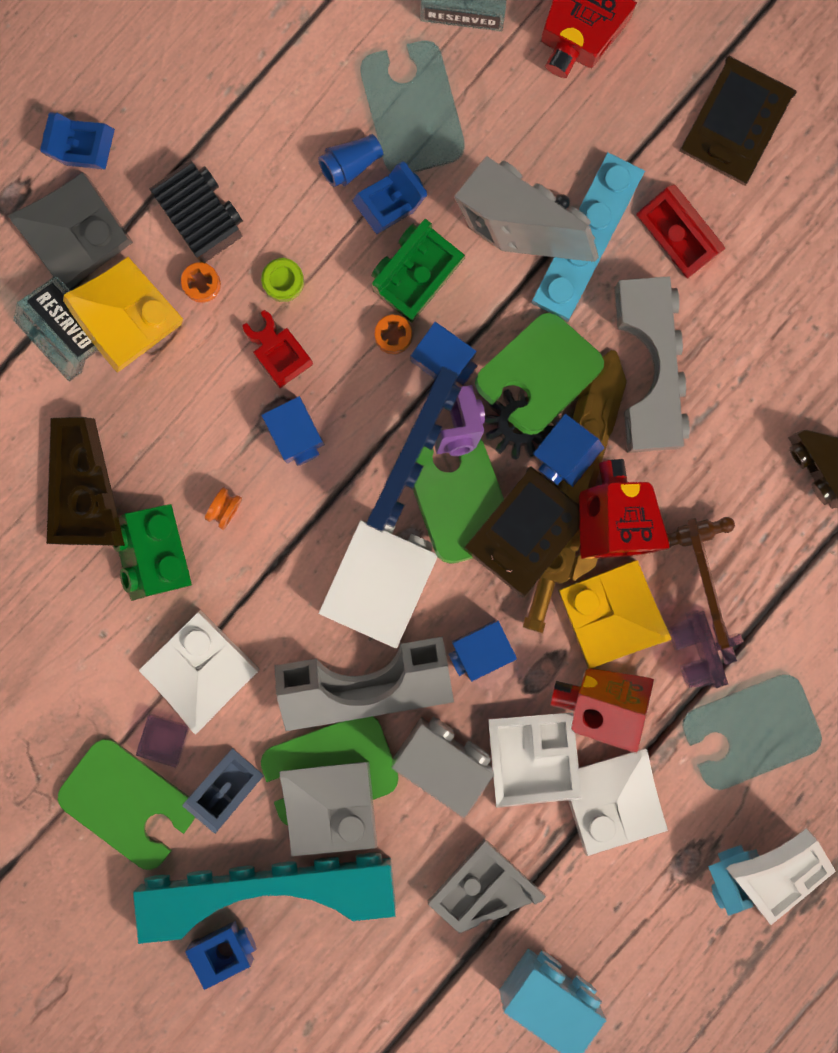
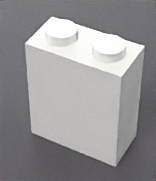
[319,520,438,649]

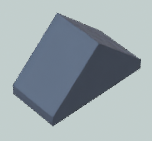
[182,748,264,834]

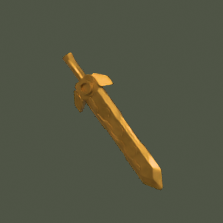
[523,350,627,633]

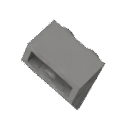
[454,156,599,262]

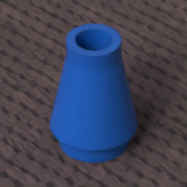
[318,134,384,187]

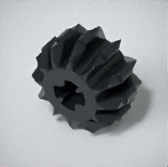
[484,388,555,460]

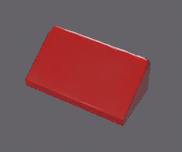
[636,184,725,279]

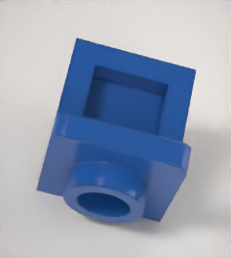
[40,112,115,170]
[352,161,427,235]

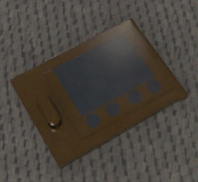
[679,55,797,186]
[463,466,580,598]

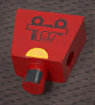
[541,0,637,78]
[579,459,670,559]
[551,668,654,753]

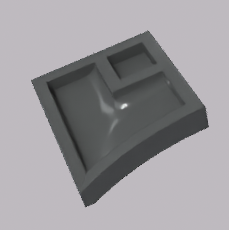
[8,172,133,291]

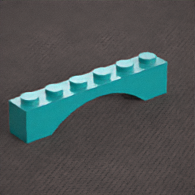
[133,852,396,944]

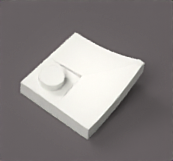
[139,610,259,735]
[488,712,582,808]
[568,749,668,856]
[726,828,836,925]

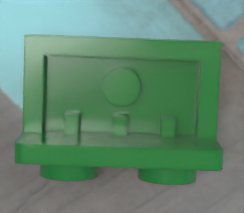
[371,218,465,323]
[112,504,192,601]

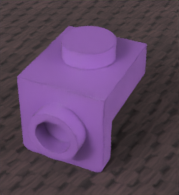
[435,385,485,456]

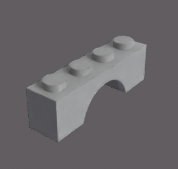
[614,276,690,453]
[274,637,454,731]

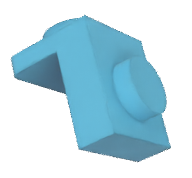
[708,845,759,916]

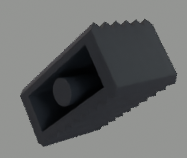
[149,160,243,263]

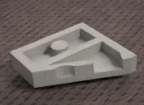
[428,839,546,933]

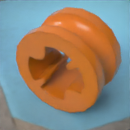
[181,262,221,303]
[374,314,412,355]
[205,487,242,530]

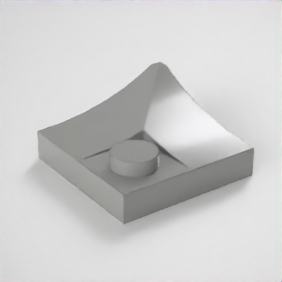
[279,762,378,856]

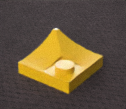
[63,257,183,373]
[558,560,672,669]

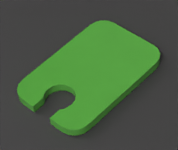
[475,313,604,435]
[413,439,504,564]
[261,716,399,826]
[58,739,195,870]

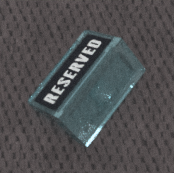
[420,0,507,32]
[13,277,98,382]

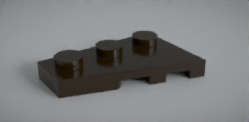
[46,417,125,546]

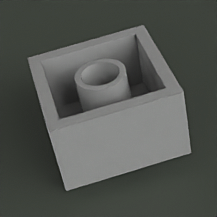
[392,716,494,818]

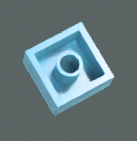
[499,949,606,1053]

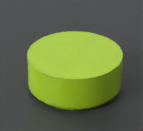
[261,258,304,302]

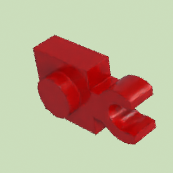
[242,310,314,389]

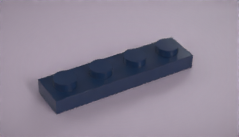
[366,366,462,533]

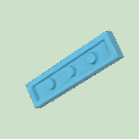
[531,152,645,322]

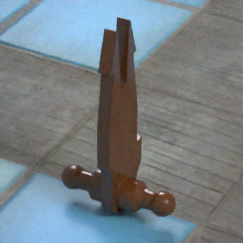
[666,517,735,650]

